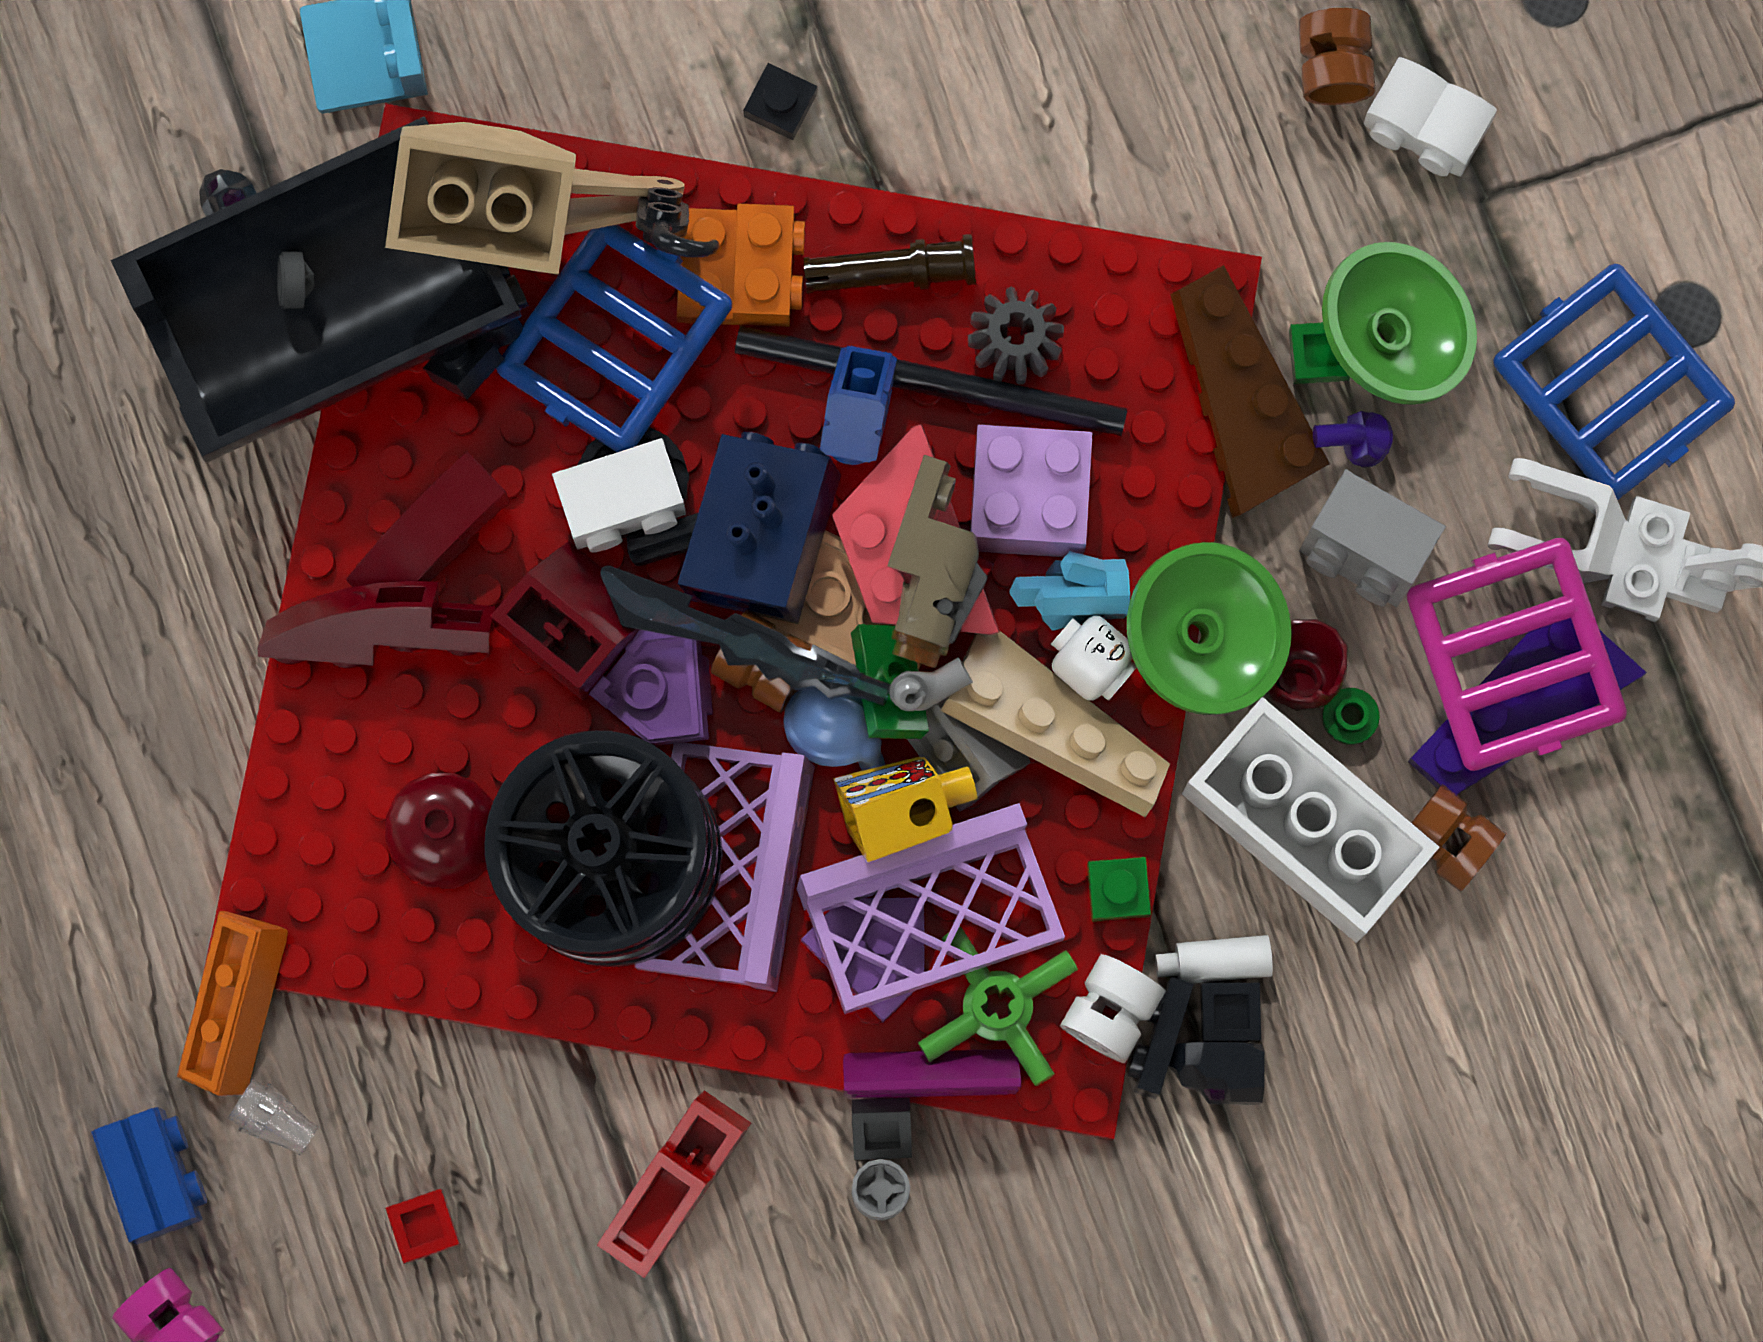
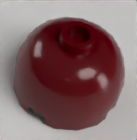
[385,773,493,889]

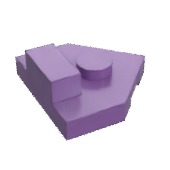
[589,623,713,746]
[801,898,924,1023]

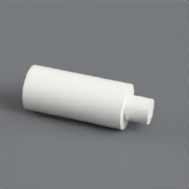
[1155,935,1273,984]

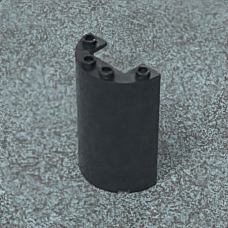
[110,116,529,463]

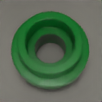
[1322,688,1380,745]

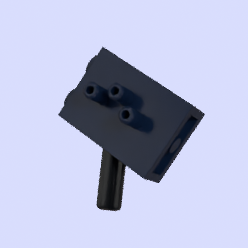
[626,432,841,624]

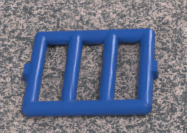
[496,224,732,453]
[1493,264,1735,500]

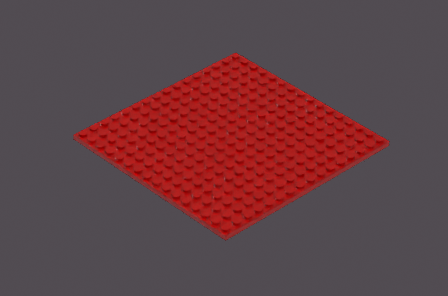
[204,103,1262,1141]

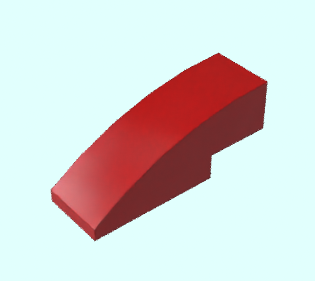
[597,1090,752,1278]

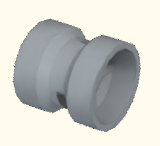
[851,1159,910,1221]

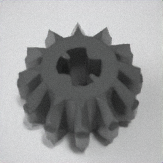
[968,286,1064,385]

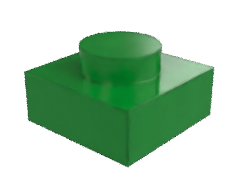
[1289,322,1351,384]
[1087,857,1151,922]

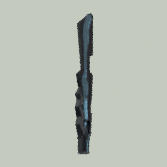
[600,565,891,706]

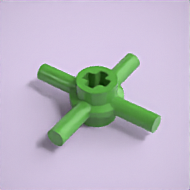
[918,926,1078,1086]

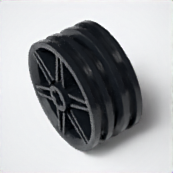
[484,730,723,967]

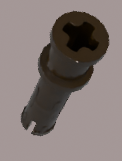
[804,234,976,294]

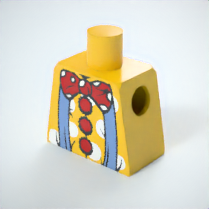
[833,757,978,862]

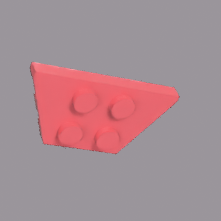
[832,424,1000,635]

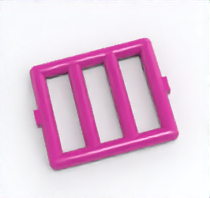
[1407,538,1627,771]

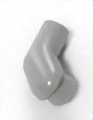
[889,658,973,711]

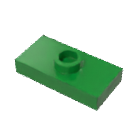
[850,624,929,739]

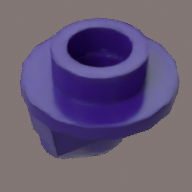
[1313,411,1393,468]

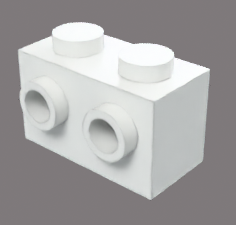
[552,438,686,552]

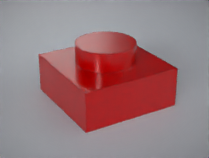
[385,1188,461,1264]

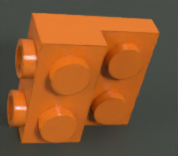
[677,204,805,327]

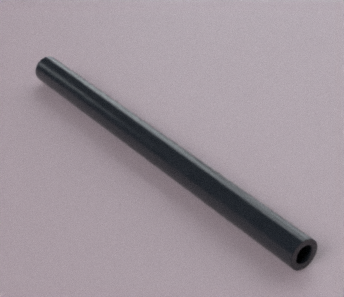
[735,326,1127,436]

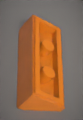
[177,911,288,1096]

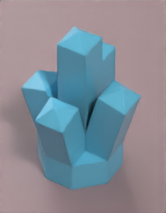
[1009,551,1130,631]

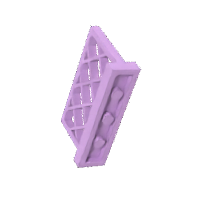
[635,743,815,992]
[797,803,1065,1014]

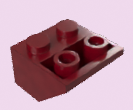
[490,541,657,701]

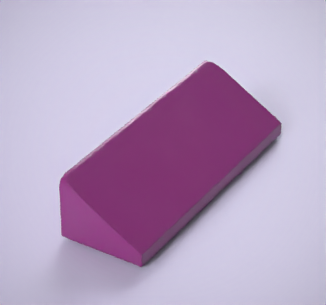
[843,1049,1021,1099]

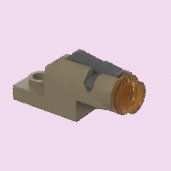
[887,455,988,668]

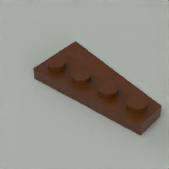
[1170,265,1330,518]

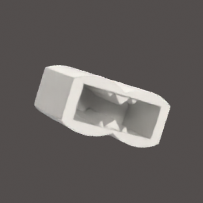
[1364,57,1497,177]

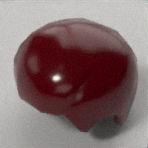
[1267,619,1348,711]

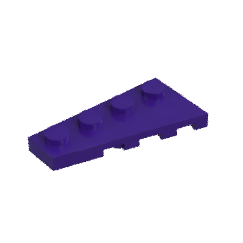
[1408,618,1647,795]

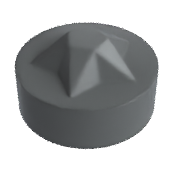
[277,252,314,309]

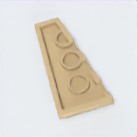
[941,631,1170,817]

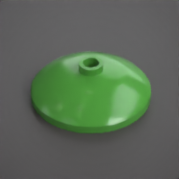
[1322,242,1477,405]
[1127,542,1291,715]

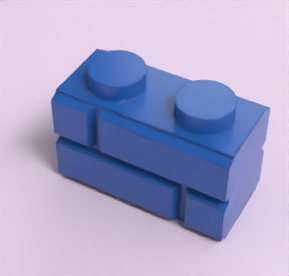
[820,345,897,465]
[91,1107,207,1244]

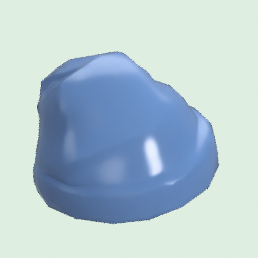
[784,678,885,771]

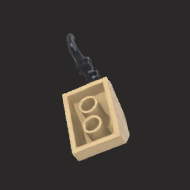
[385,122,719,274]

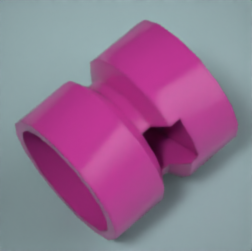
[112,1268,224,1342]

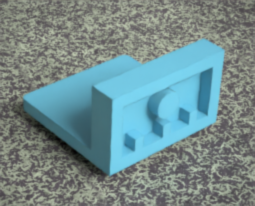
[300,0,428,114]

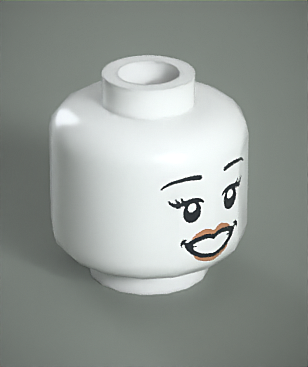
[1051,616,1137,700]

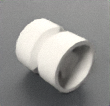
[1060,954,1166,1063]

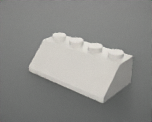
[1182,697,1440,943]

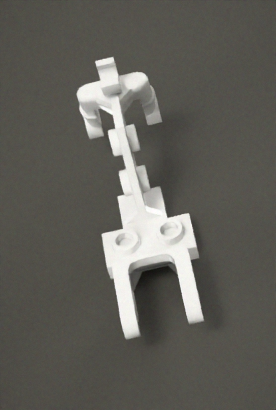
[1487,458,1763,622]

